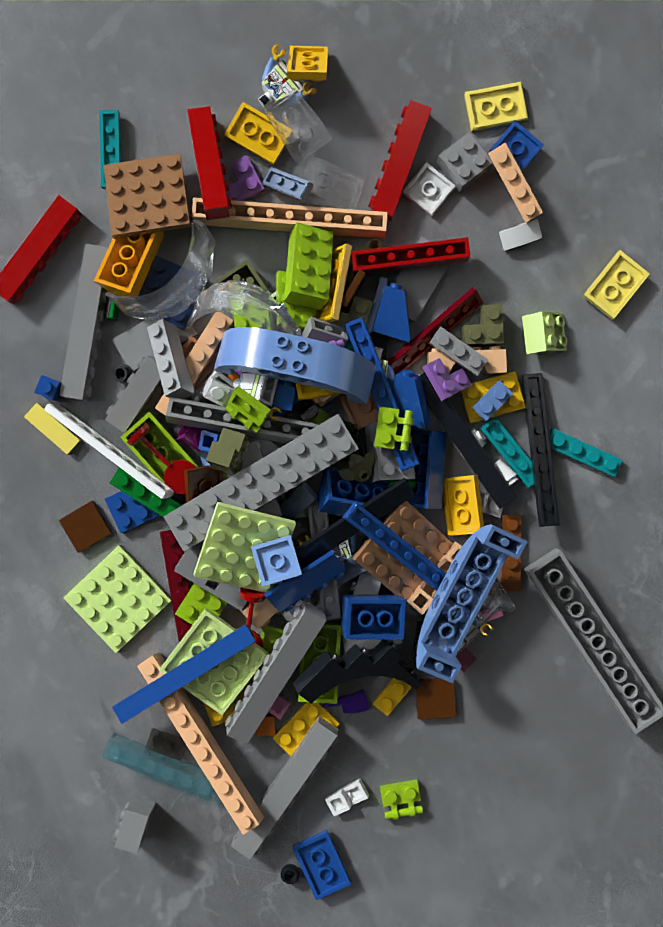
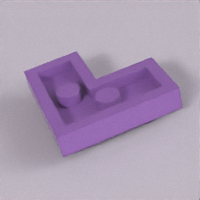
[226,155,265,201]
[422,358,472,401]

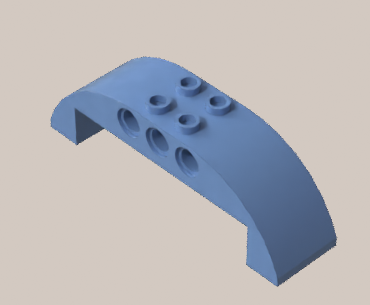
[213,327,376,405]
[416,524,528,683]

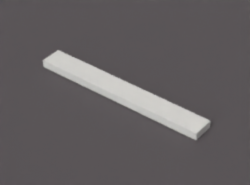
[44,404,174,499]

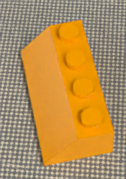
[94,231,164,302]

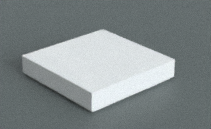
[402,162,456,217]

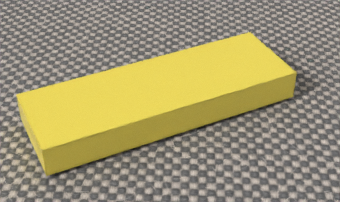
[24,402,81,455]

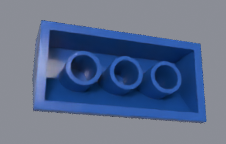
[407,430,447,509]
[317,467,389,522]
[264,548,347,613]

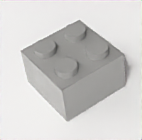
[436,132,493,192]
[113,796,156,854]

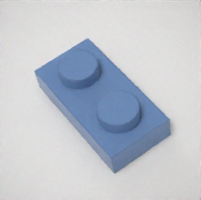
[472,380,513,421]

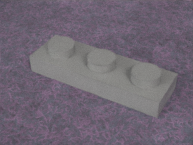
[429,327,488,376]

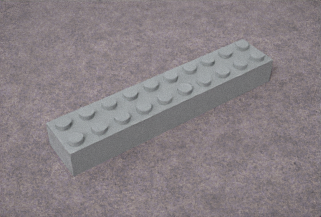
[164,414,359,551]
[524,548,663,735]

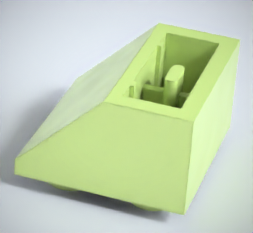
[522,312,567,354]

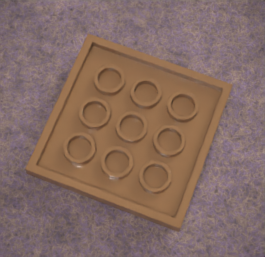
[104,153,191,239]
[352,501,453,604]

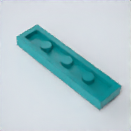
[99,110,121,189]
[479,417,534,488]
[549,428,623,477]

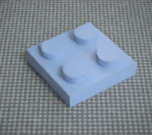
[251,535,302,587]

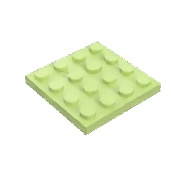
[194,502,296,593]
[64,545,172,653]
[159,608,269,715]

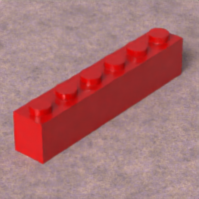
[368,100,432,221]
[187,106,232,221]
[0,195,82,305]
[351,237,471,276]

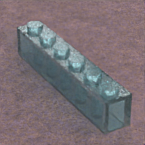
[102,733,214,801]

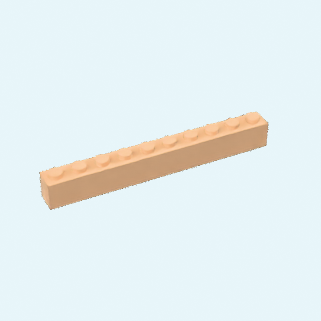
[191,198,387,239]
[137,652,264,835]

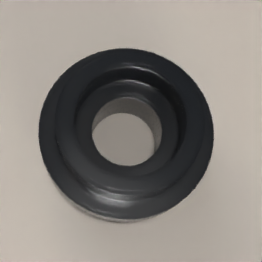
[114,364,133,383]
[280,864,300,884]

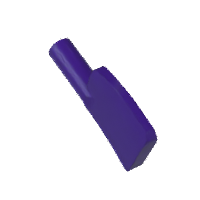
[323,689,369,714]

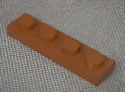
[500,514,521,591]

